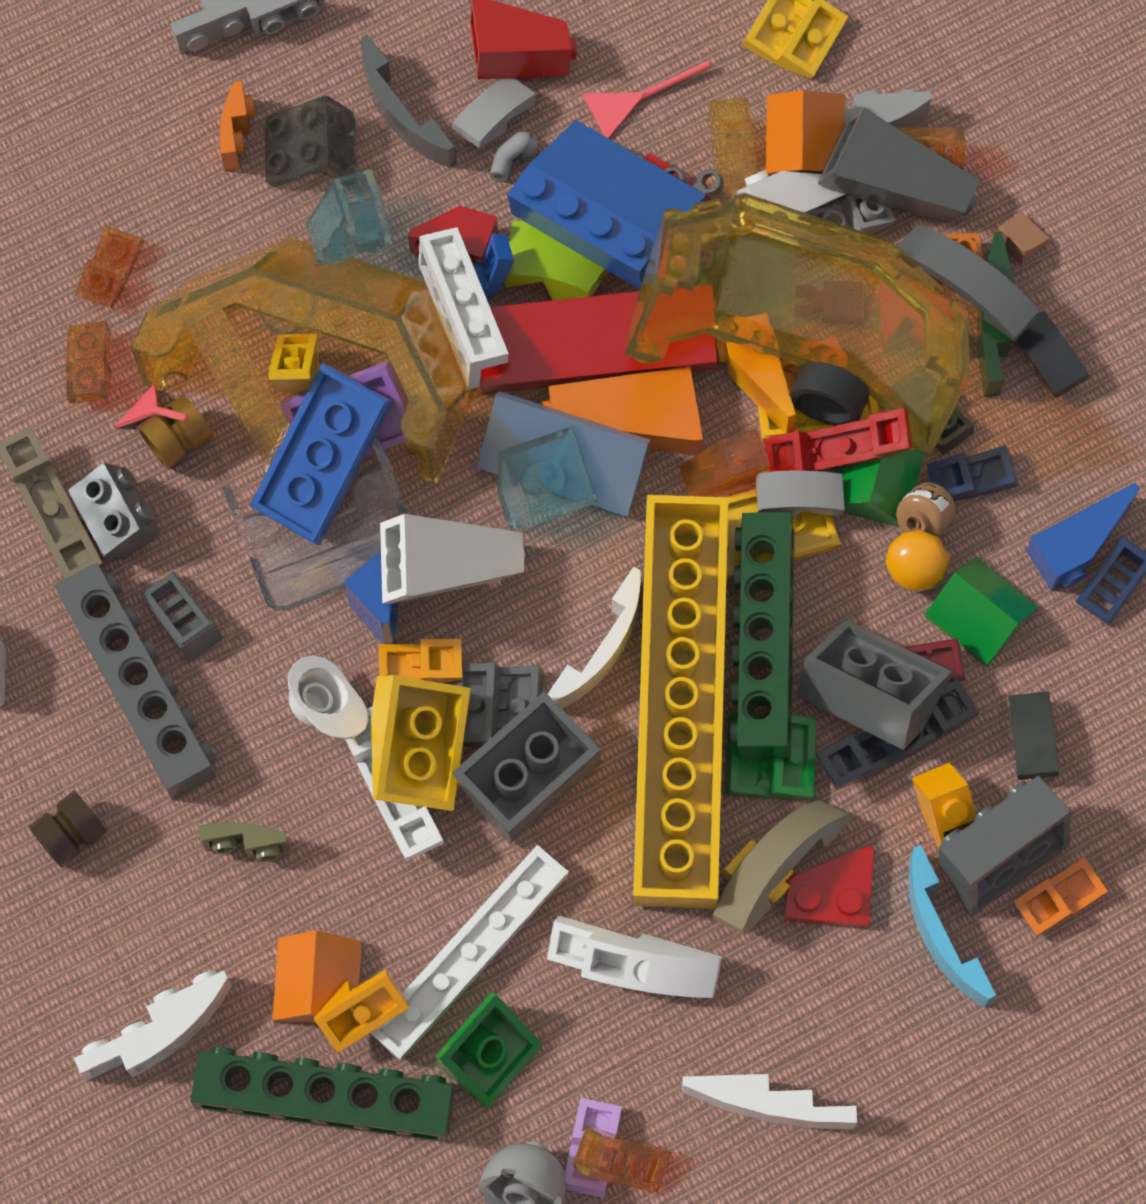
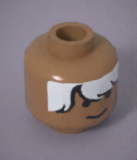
[896,483,956,537]

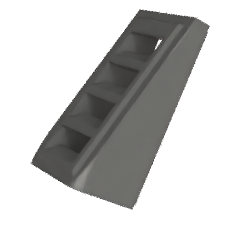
[141,571,222,661]

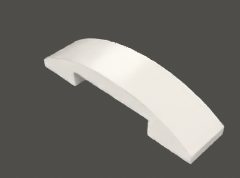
[548,567,641,709]
[345,706,444,861]

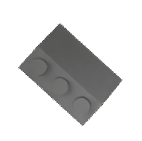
[797,619,952,750]
[452,691,601,844]
[939,776,1071,917]

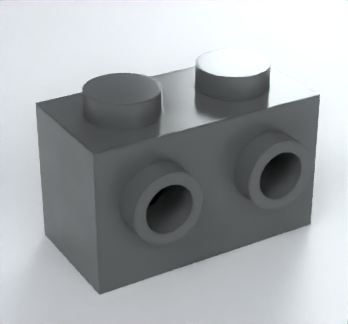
[68,462,160,560]

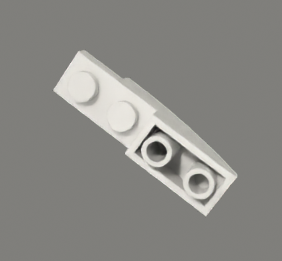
[547,916,722,998]
[74,970,232,1081]

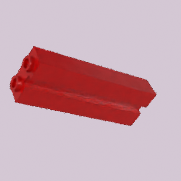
[479,284,717,394]

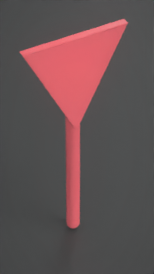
[582,61,712,139]
[115,384,188,428]

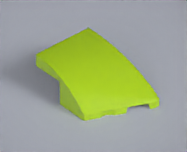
[504,220,610,300]

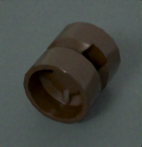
[27,790,107,868]

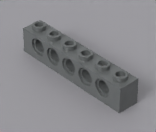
[54,562,217,800]

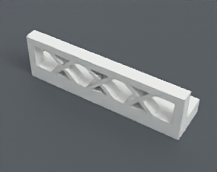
[418,227,509,390]

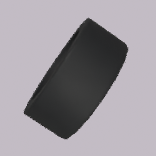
[789,362,870,426]

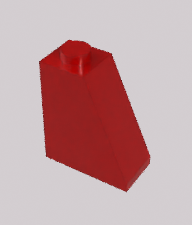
[470,0,577,80]

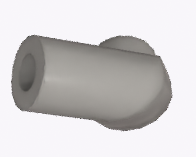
[489,131,538,182]

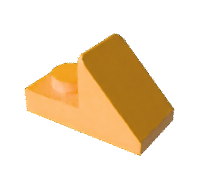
[314,969,409,1053]

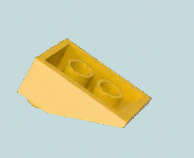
[371,675,471,811]

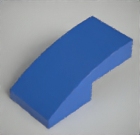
[472,234,514,302]

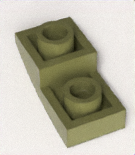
[198,822,290,862]

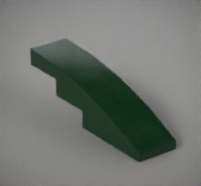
[977,232,1014,397]

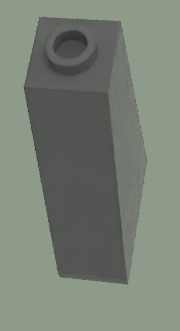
[818,108,980,223]

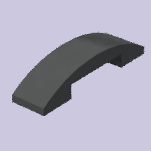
[361,34,456,168]
[892,225,1040,342]

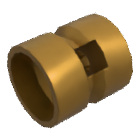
[137,395,213,469]

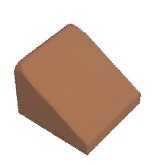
[996,213,1050,265]

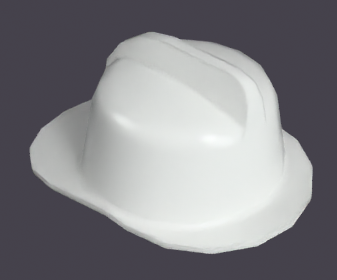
[288,655,369,739]

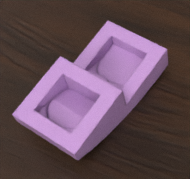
[565,1098,622,1198]

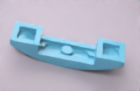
[908,845,996,1007]

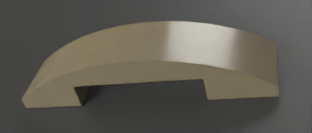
[0,426,103,579]
[713,800,852,936]

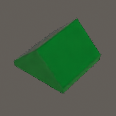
[837,445,925,527]
[924,557,1039,667]
[435,992,543,1109]

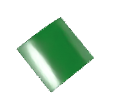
[725,712,817,800]

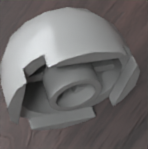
[478,1142,567,1204]

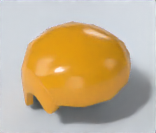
[885,530,950,592]

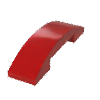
[764,408,913,472]

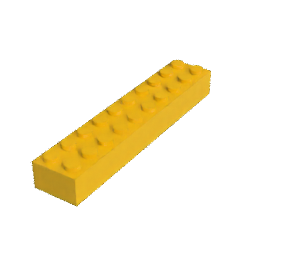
[633,495,729,909]

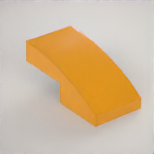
[378,639,462,683]

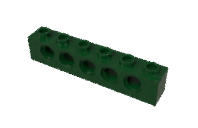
[730,512,795,758]
[190,1046,455,1143]

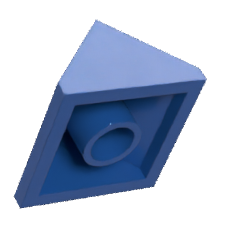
[344,551,399,644]

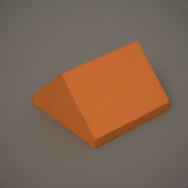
[766,90,845,174]
[272,930,362,1024]

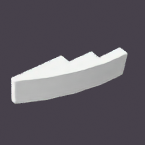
[682,1074,857,1130]

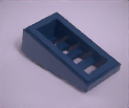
[1075,536,1146,626]

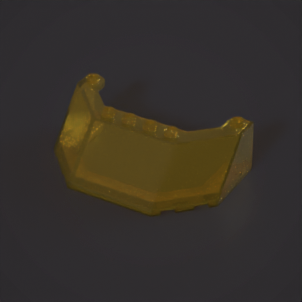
[625,193,970,454]
[130,237,476,483]

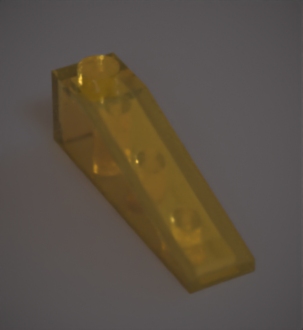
[708,97,767,261]

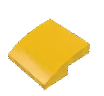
[741,0,849,79]

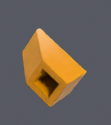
[912,762,976,849]

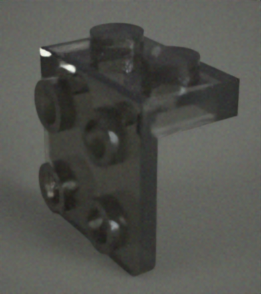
[265,95,357,187]

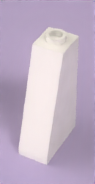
[380,514,525,604]

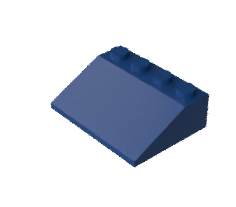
[507,120,707,291]

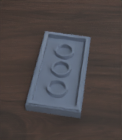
[477,391,651,517]

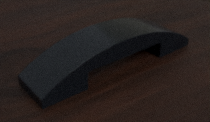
[816,678,979,790]

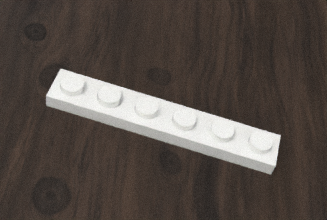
[369,845,569,1062]

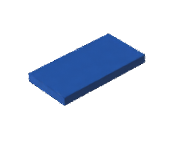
[249,363,394,545]

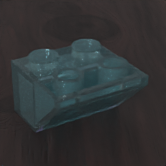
[306,169,394,265]

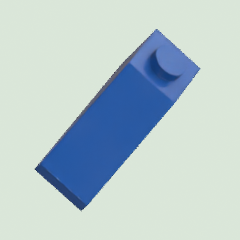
[1026,483,1139,590]

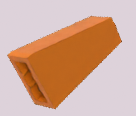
[542,366,703,455]

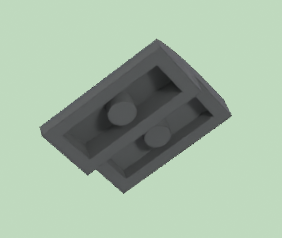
[455,662,544,748]

